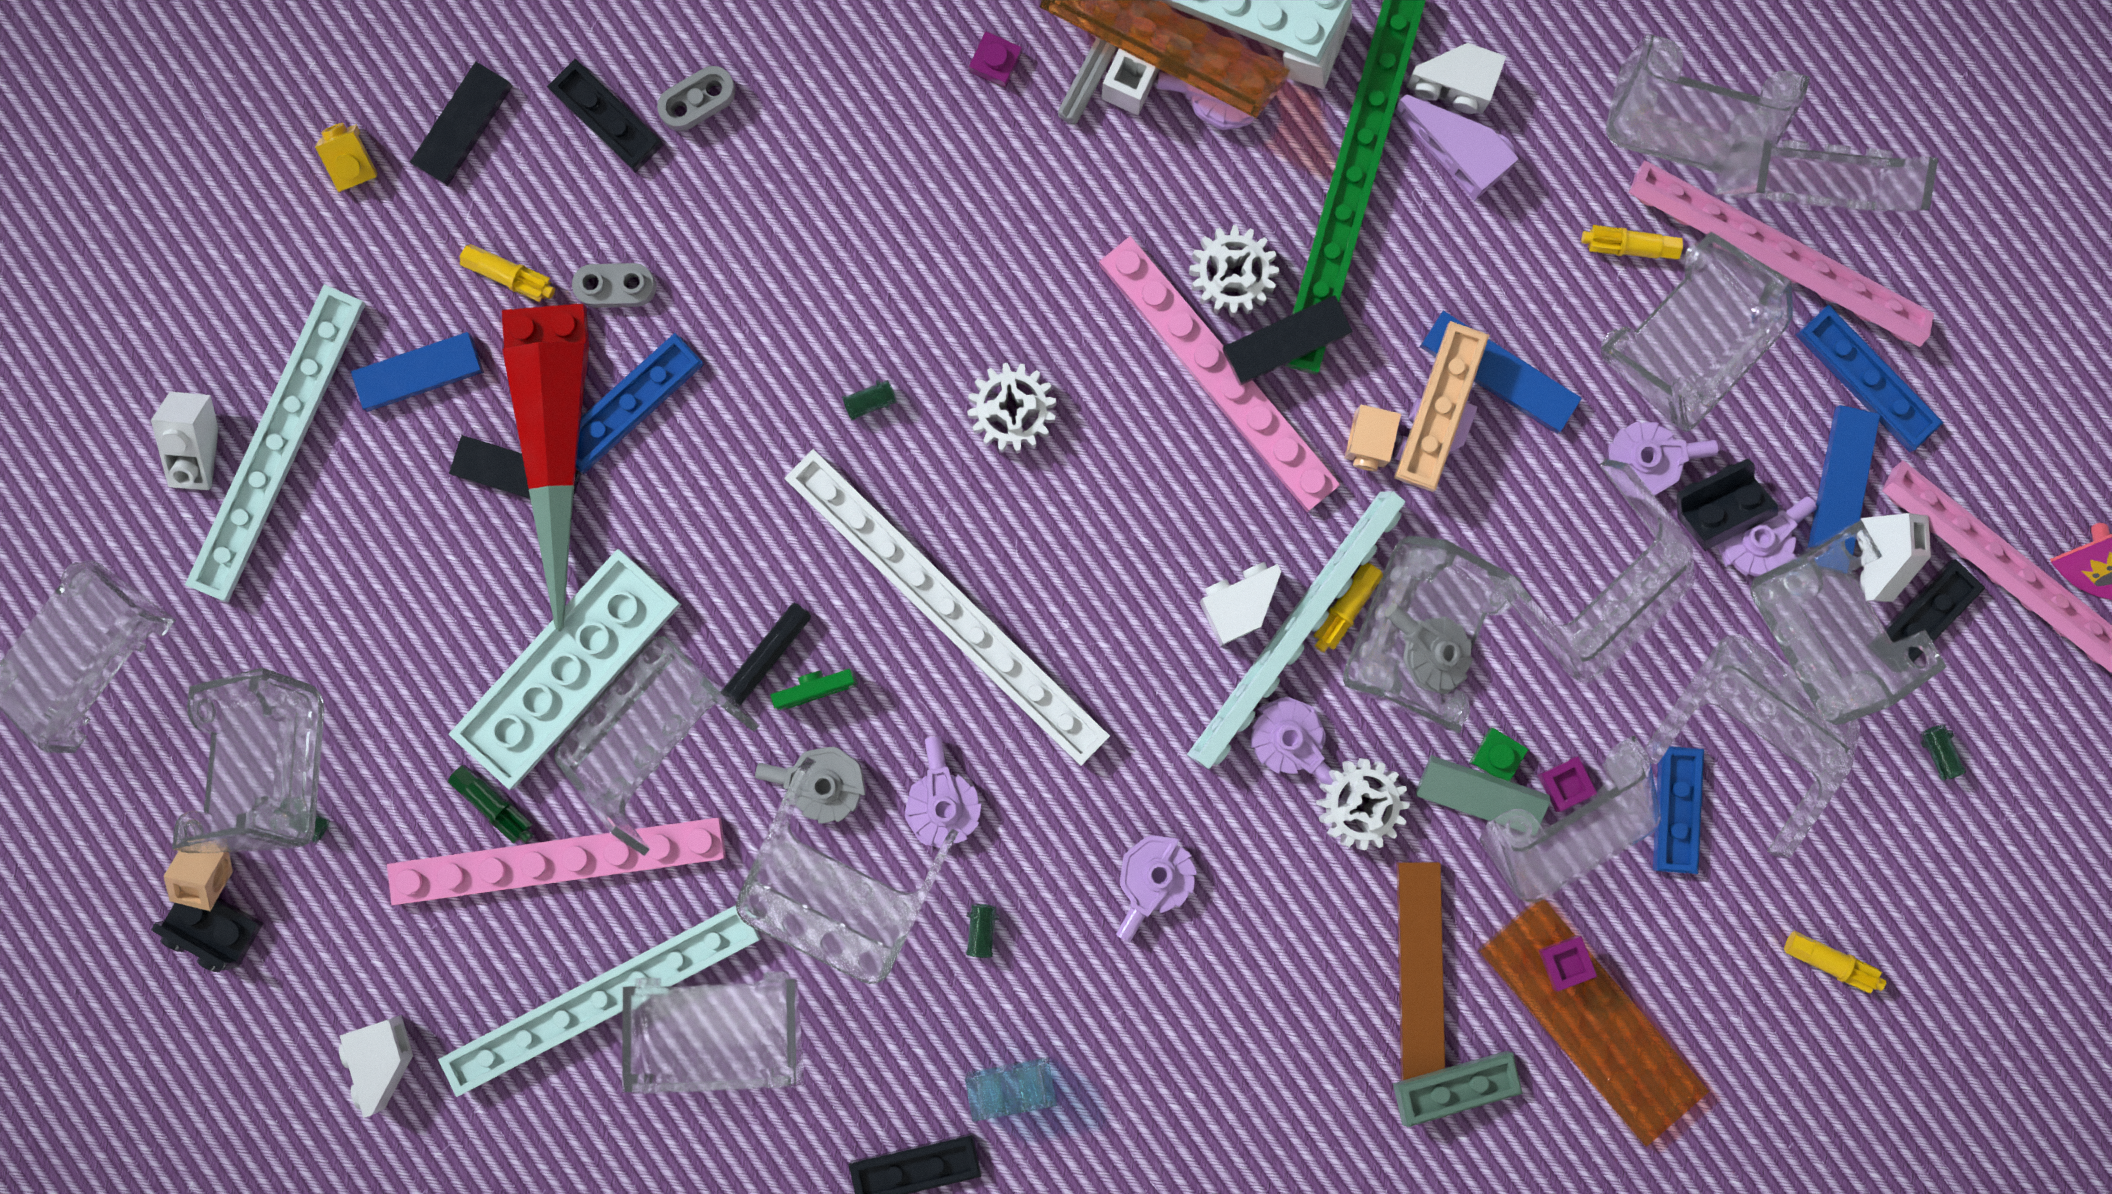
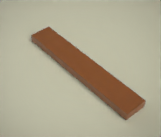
[1396,862,1446,1117]

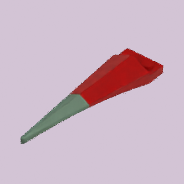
[501,303,589,632]

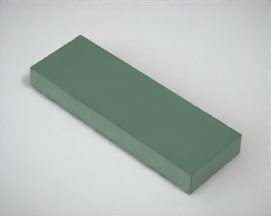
[1416,755,1551,836]
[1393,1051,1523,1127]

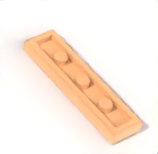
[1394,321,1490,492]

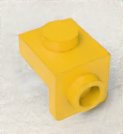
[315,122,378,192]

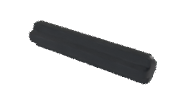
[719,602,811,709]

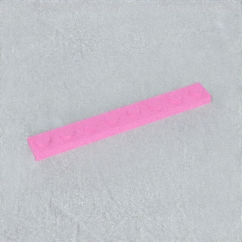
[1629,160,1934,347]
[1099,236,1341,513]
[1882,460,2112,673]
[387,817,726,906]

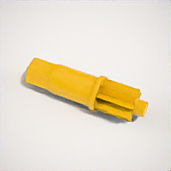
[1581,225,1683,260]
[460,244,555,302]
[1313,563,1384,653]
[1784,930,1886,994]

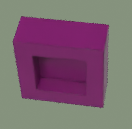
[969,31,1022,88]
[1537,756,1597,812]
[1538,935,1597,992]

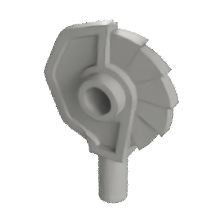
[1384,603,1473,694]
[755,747,866,823]

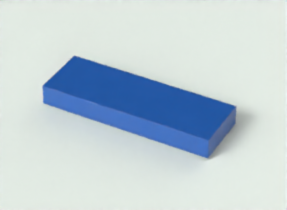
[351,332,484,412]
[1653,746,1704,874]

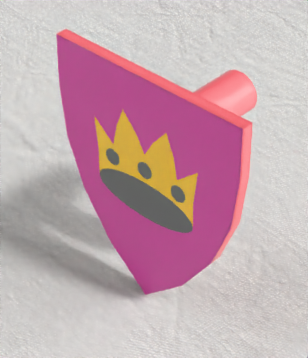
[2050,523,2112,600]

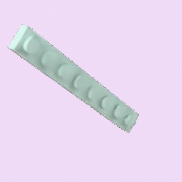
[185,284,366,602]
[1187,491,1406,769]
[438,902,761,1097]

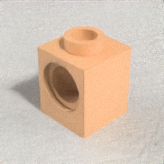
[1344,404,1401,471]
[164,837,233,911]

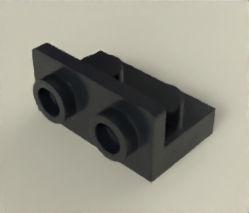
[1677,458,1778,551]
[151,898,264,973]

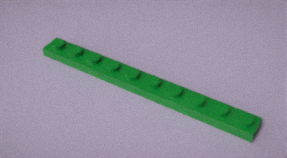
[1284,0,1426,376]

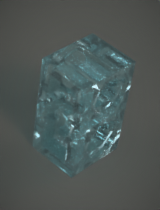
[965,1057,1057,1122]

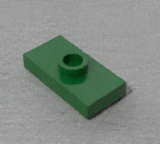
[770,668,858,711]

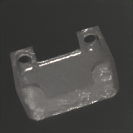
[1751,520,1947,725]

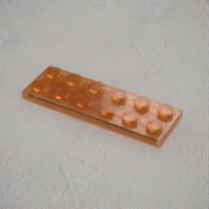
[1040,0,1290,118]
[1477,896,1709,1147]

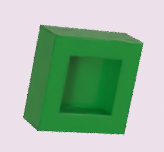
[1469,728,1529,781]

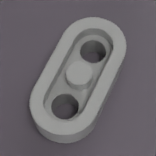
[657,66,735,131]
[572,263,657,308]

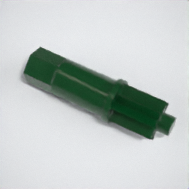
[447,765,534,844]

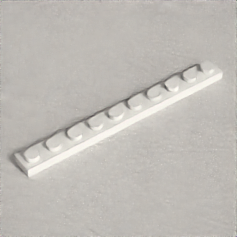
[784,449,1110,766]

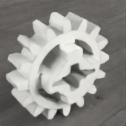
[1189,225,1279,317]
[967,363,1056,454]
[1316,758,1410,850]

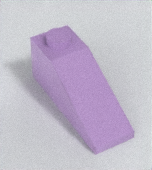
[1394,94,1519,201]

